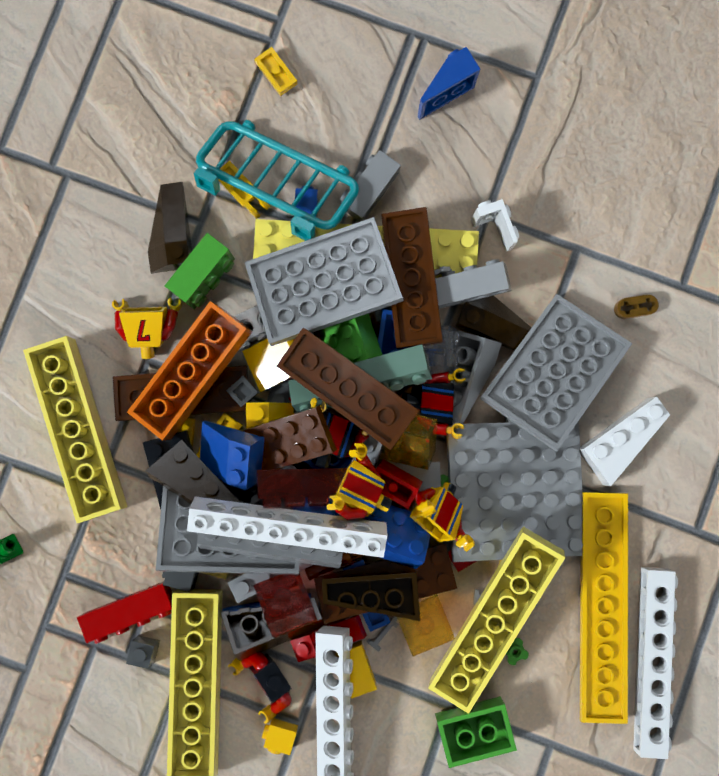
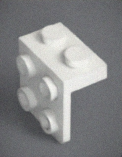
[471,199,519,252]

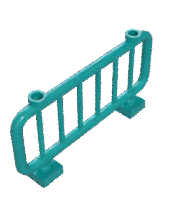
[194,120,359,241]

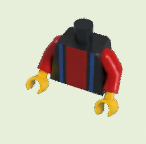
[402,368,466,439]
[310,398,369,470]
[228,652,292,724]

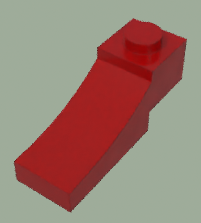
[290,615,367,662]

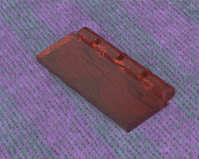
[257,468,347,508]

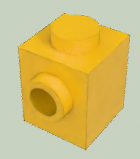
[262,718,298,755]

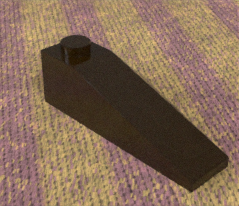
[148,182,192,274]
[455,296,532,351]

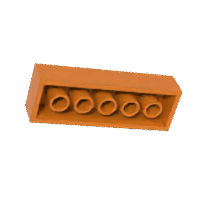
[127,301,253,441]

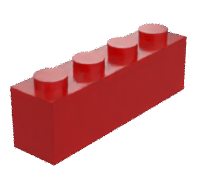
[77,581,172,644]

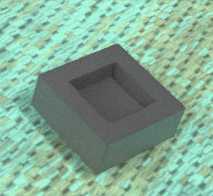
[226,376,259,408]

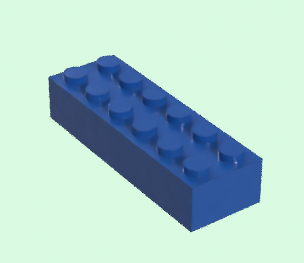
[290,476,430,569]

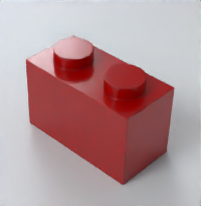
[376,459,423,509]

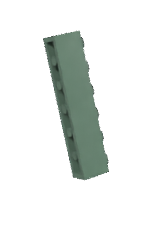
[288,344,432,412]

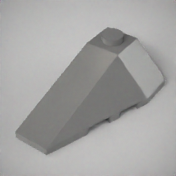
[445,329,502,424]

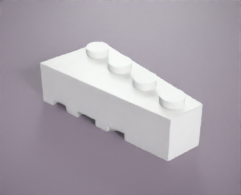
[580,396,670,486]

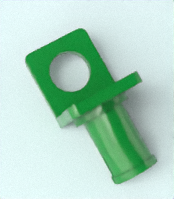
[0,534,23,565]

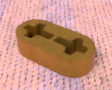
[614,295,659,319]

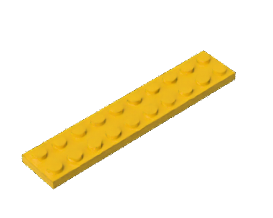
[580,492,628,724]

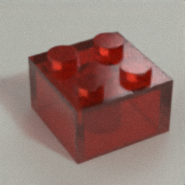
[254,573,316,637]

